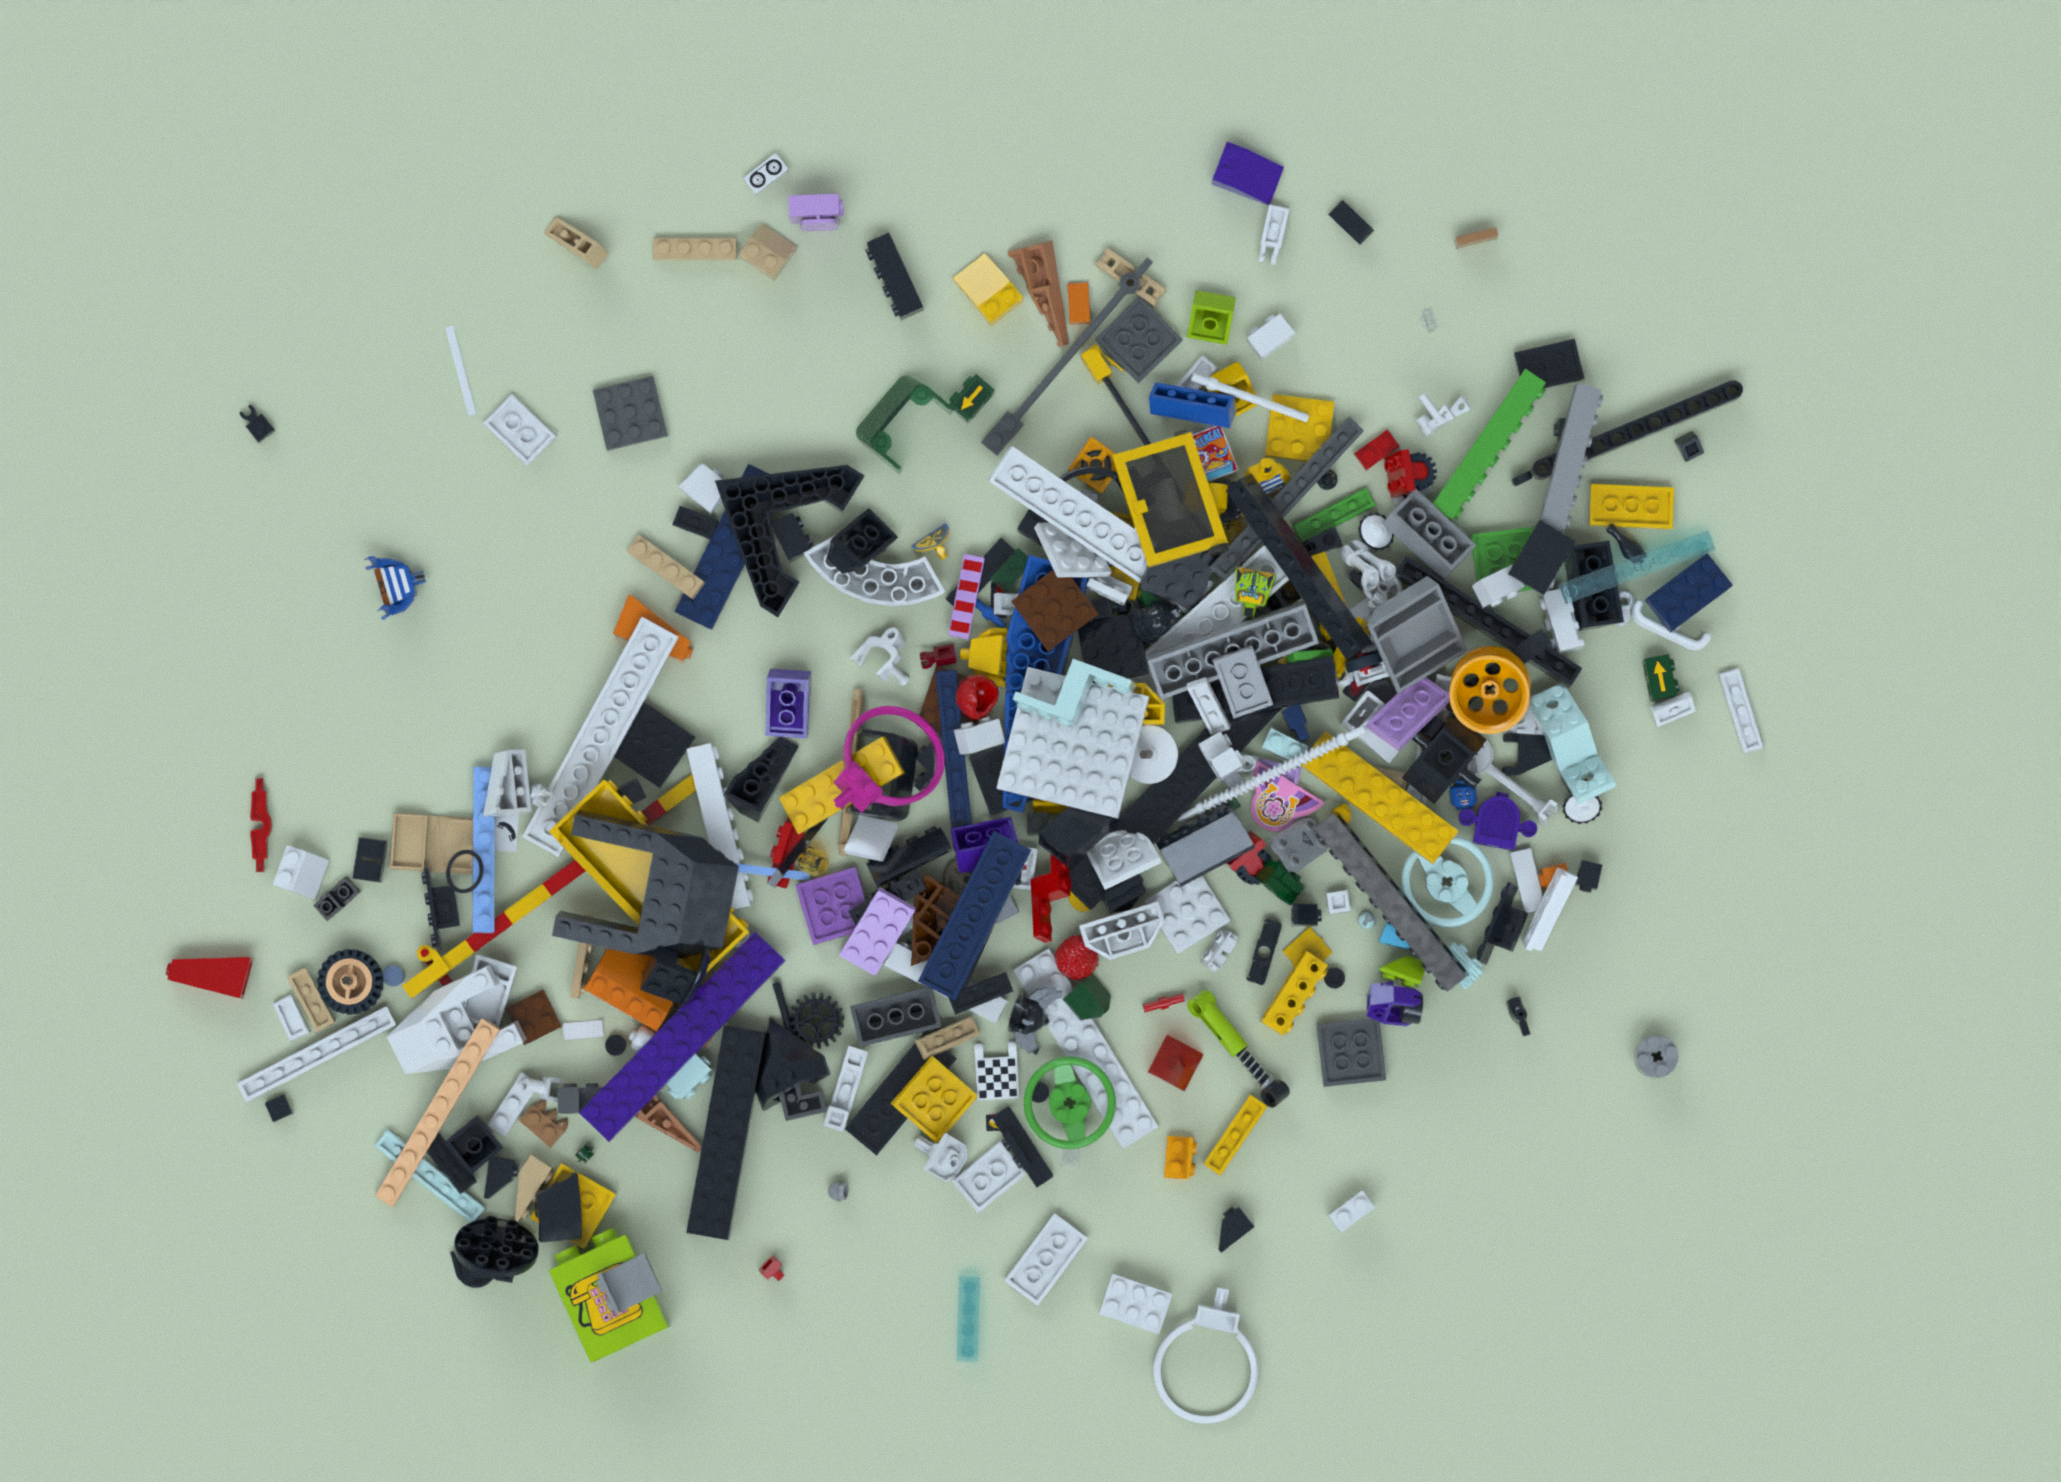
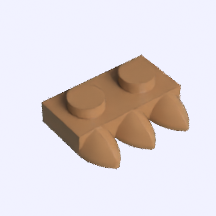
[519,1100,568,1148]

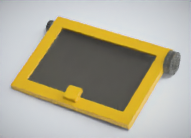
[1112,430,1230,568]

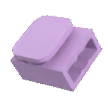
[788,194,844,231]

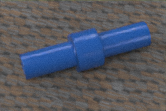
[975,598,1007,628]

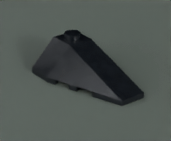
[723,737,799,823]

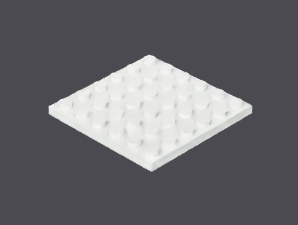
[997,667,1150,819]

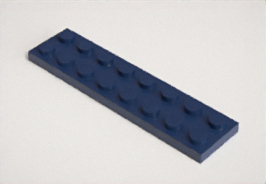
[674,464,770,630]
[918,831,1032,1000]

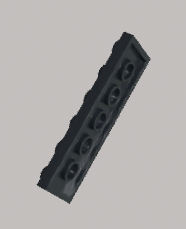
[845,1032,957,1156]

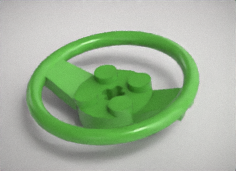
[1024,1056,1116,1149]

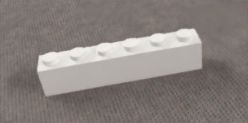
[884,941,1007,1023]

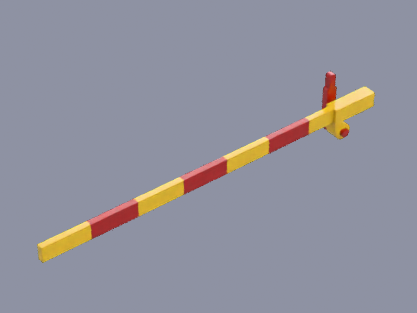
[402,774,696,999]

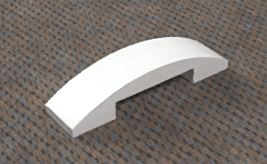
[823,1045,869,1132]

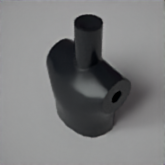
[1506,997,1531,1037]

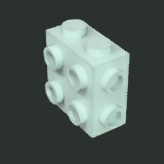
[667,1054,712,1100]

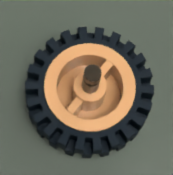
[317,949,384,1015]

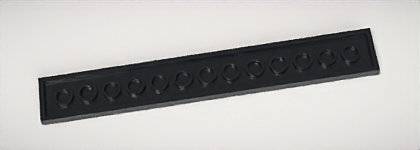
[1070,707,1283,911]

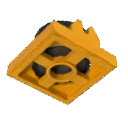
[1067,436,1116,494]

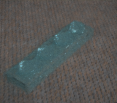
[956,1276,980,1362]

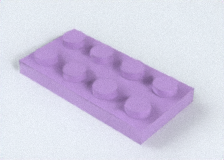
[1366,677,1450,751]
[839,887,916,976]

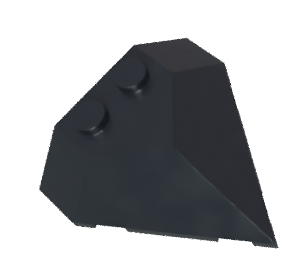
[756,1017,831,1111]

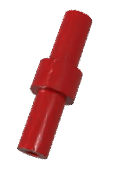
[1142,993,1185,1013]

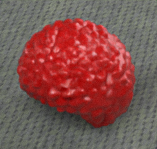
[956,674,999,720]
[1054,935,1099,980]

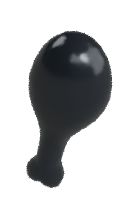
[1606,524,1646,565]

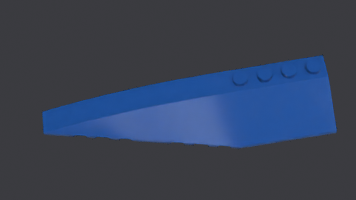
[1003,555,1090,813]

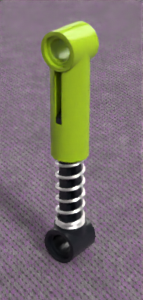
[1187,990,1290,1108]

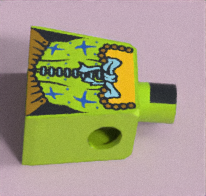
[1235,567,1277,617]

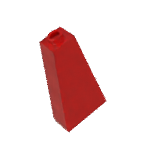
[165,957,254,999]

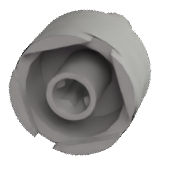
[1634,1035,1678,1078]

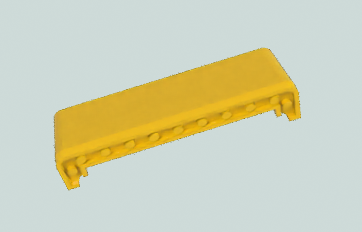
[548,780,749,973]

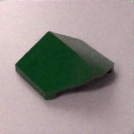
[1062,973,1111,1021]

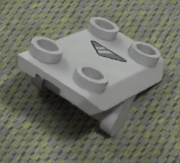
[1271,817,1329,872]

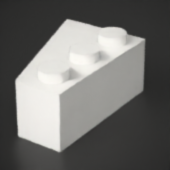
[1539,587,1585,654]
[483,749,532,817]

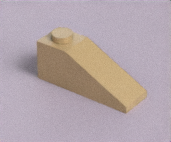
[544,217,609,270]

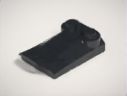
[827,508,898,574]

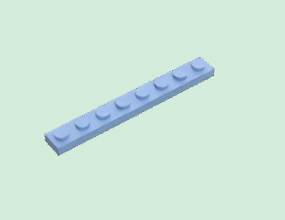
[472,767,495,933]

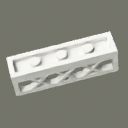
[1521,867,1578,951]

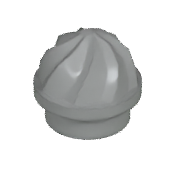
[828,1181,849,1202]

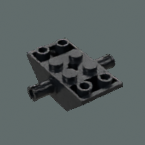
[1402,714,1487,804]

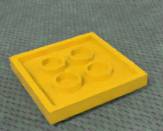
[1265,394,1334,461]
[891,1056,978,1144]
[530,1163,616,1249]

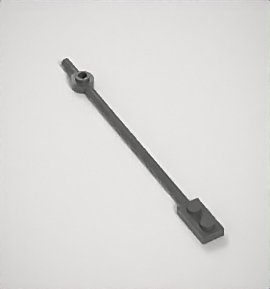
[981,257,1153,456]

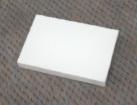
[483,394,557,466]
[952,1141,1027,1213]

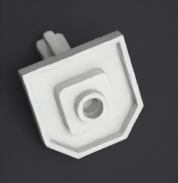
[914,1133,968,1182]

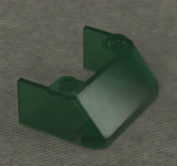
[856,375,953,475]

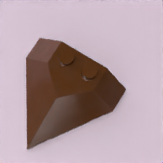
[911,874,961,966]

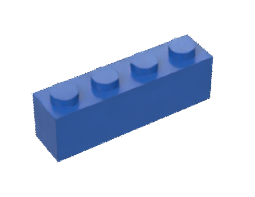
[1149,382,1236,428]

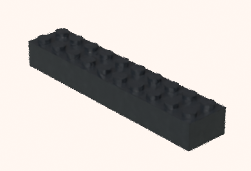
[686,1025,766,1240]

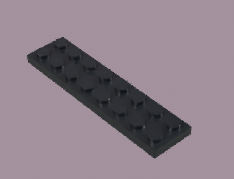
[1172,656,1339,724]

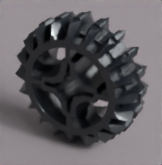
[788,992,845,1049]

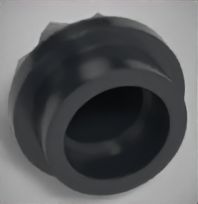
[1317,470,1338,490]

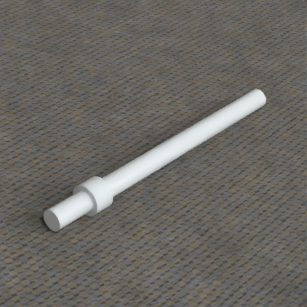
[1191,373,1309,422]

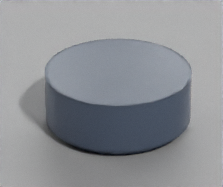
[382,965,404,987]

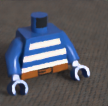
[364,556,426,620]

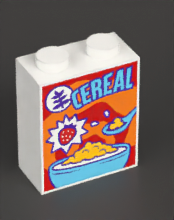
[1183,425,1239,483]

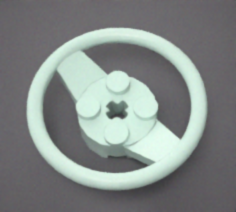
[1401,836,1494,927]

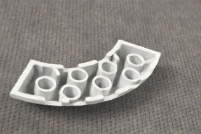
[804,536,946,606]

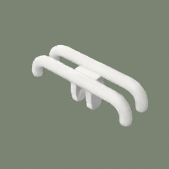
[1631,600,1711,651]

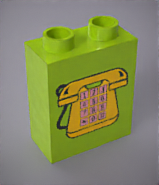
[548,1227,670,1363]

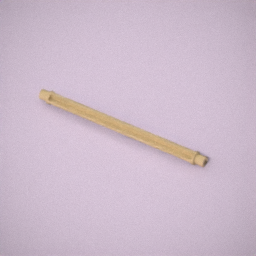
[838,689,864,856]

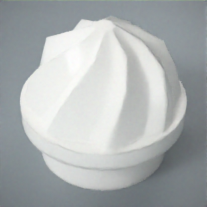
[1337,668,1354,687]

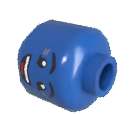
[1449,779,1477,810]

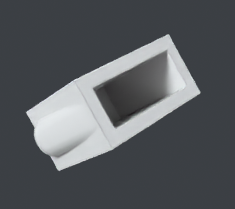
[678,464,724,515]

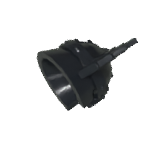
[1008,987,1062,1055]

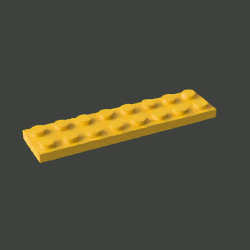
[1302,731,1459,865]

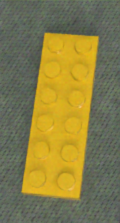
[779,736,905,834]

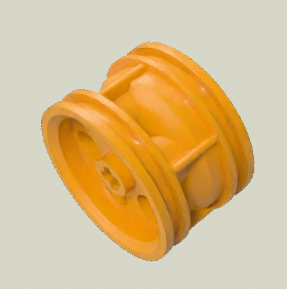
[1449,646,1530,734]

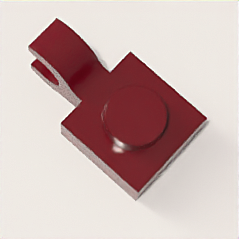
[919,644,957,669]

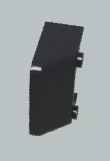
[845,728,918,821]

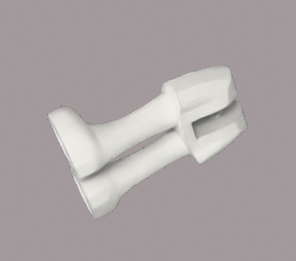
[1338,539,1396,591]

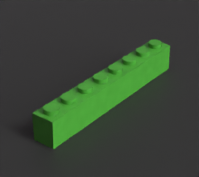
[1433,369,1547,521]

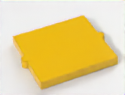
[1283,927,1333,966]

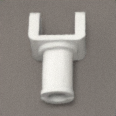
[522,1076,563,1102]

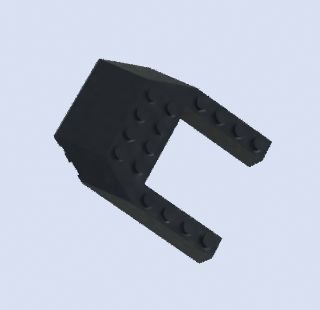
[552,810,739,958]

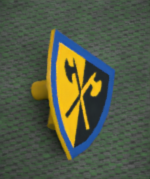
[912,523,950,560]

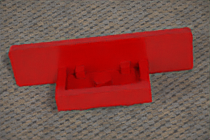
[767,816,805,889]

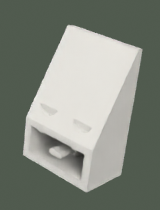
[1340,690,1399,764]

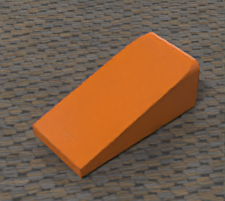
[1067,283,1090,325]

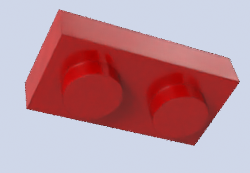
[1354,429,1400,471]

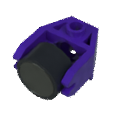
[1367,981,1423,1027]

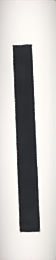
[767,818,828,888]

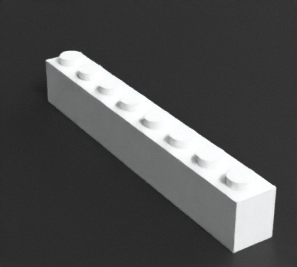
[686,743,754,910]

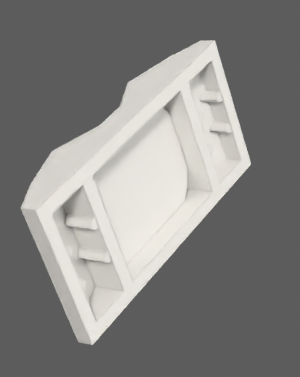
[463,954,517,1028]

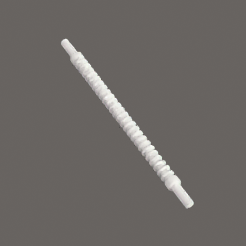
[1178,725,1367,823]

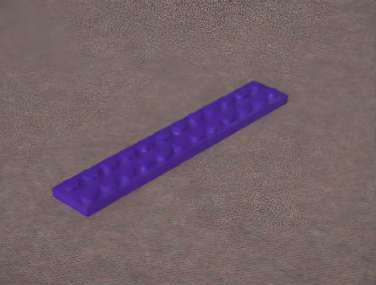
[579,932,786,1143]

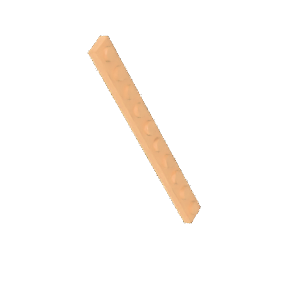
[375,1018,501,1207]

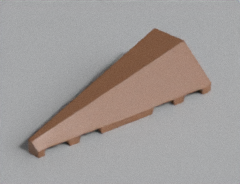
[1008,240,1069,347]
[635,1095,702,1152]

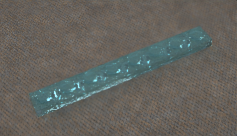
[1559,531,1716,604]

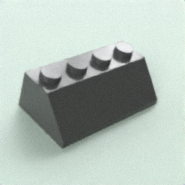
[850,987,942,1047]

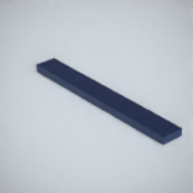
[936,670,972,828]

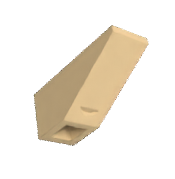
[515,1155,554,1222]

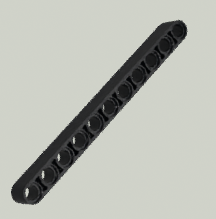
[1531,380,1743,480]

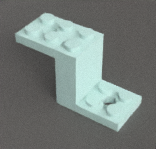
[1013,659,1136,727]
[1528,682,1616,804]

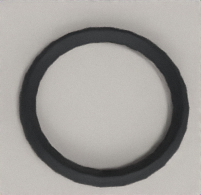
[446,850,484,894]

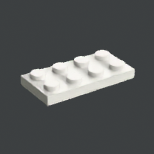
[1004,1213,1088,1306]

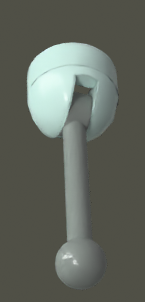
[1358,912,1375,929]

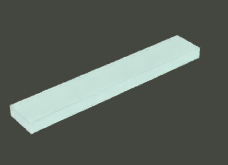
[374,1129,486,1222]

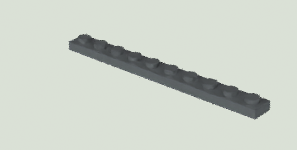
[1209,417,1364,581]

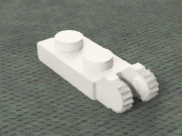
[1258,204,1289,265]

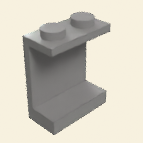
[596,1253,663,1314]

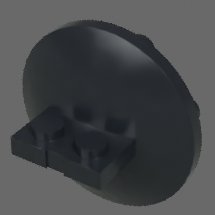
[454,1216,539,1283]

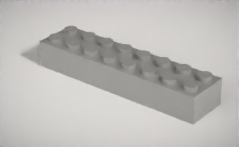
[1145,600,1319,700]

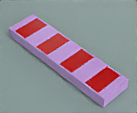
[948,554,985,640]

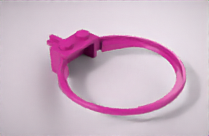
[833,706,945,813]

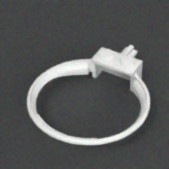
[1153,1287,1258,1424]

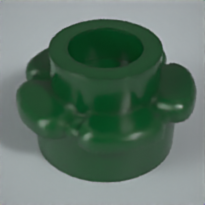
[575,1144,594,1162]

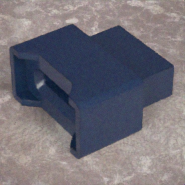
[1282,705,1310,743]

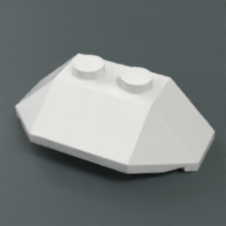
[1079,901,1164,960]

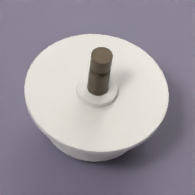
[1130,725,1178,784]

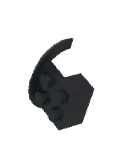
[640,945,711,1010]

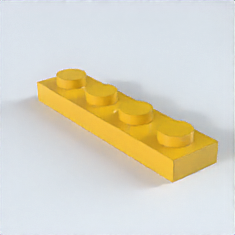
[1203,1095,1268,1176]

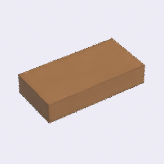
[1455,228,1498,249]

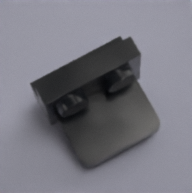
[1093,872,1147,915]

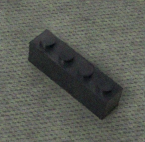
[865,233,924,321]

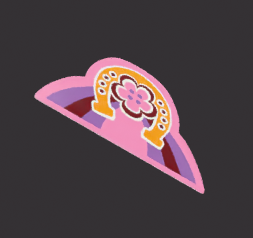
[1251,761,1324,832]

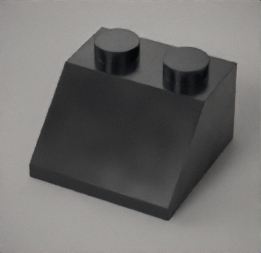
[444,1115,504,1175]

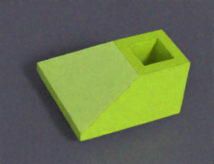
[1378,955,1425,988]

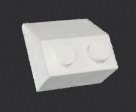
[273,845,330,900]

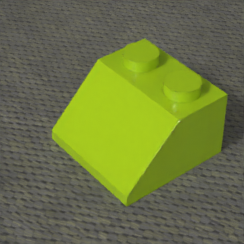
[1187,290,1236,345]

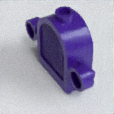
[1458,792,1537,851]

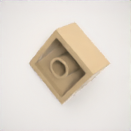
[739,224,798,281]

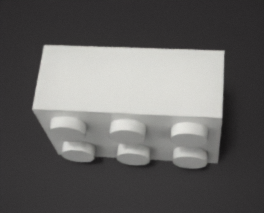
[1099,1274,1172,1334]

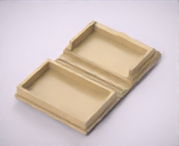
[390,813,473,874]

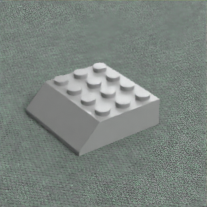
[1367,576,1468,694]

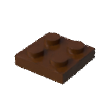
[506,989,562,1046]

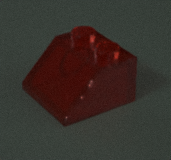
[1147,1035,1204,1092]

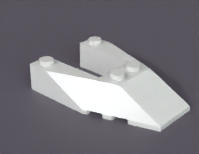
[387,964,527,1074]

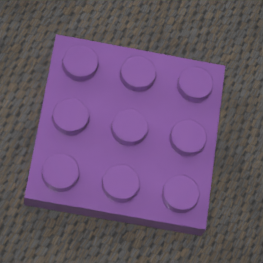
[795,867,866,945]

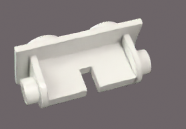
[1200,928,1238,972]

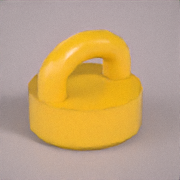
[1331,803,1351,824]

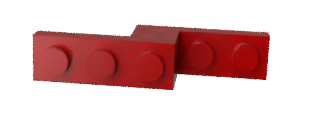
[1030,854,1072,943]

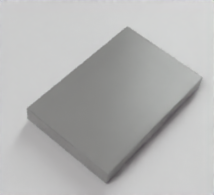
[1213,645,1273,718]

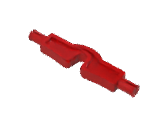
[250,778,272,872]

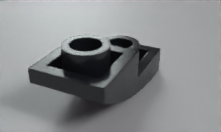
[1328,200,1375,245]
[313,876,361,921]

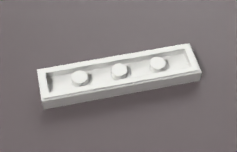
[1718,668,1764,754]

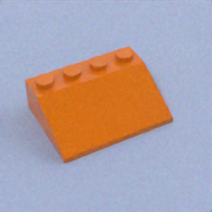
[583,948,673,1031]

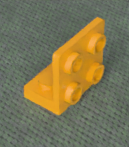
[1164,1136,1197,1180]

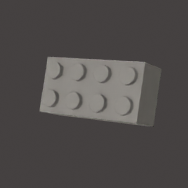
[1383,489,1476,580]

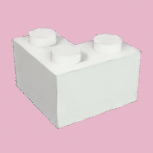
[1198,731,1244,782]

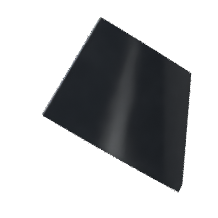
[535,1172,582,1242]

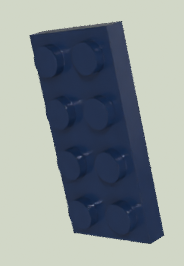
[1644,553,1733,633]

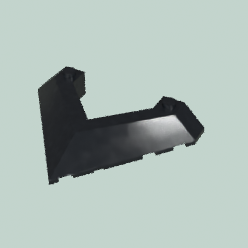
[715,465,865,617]

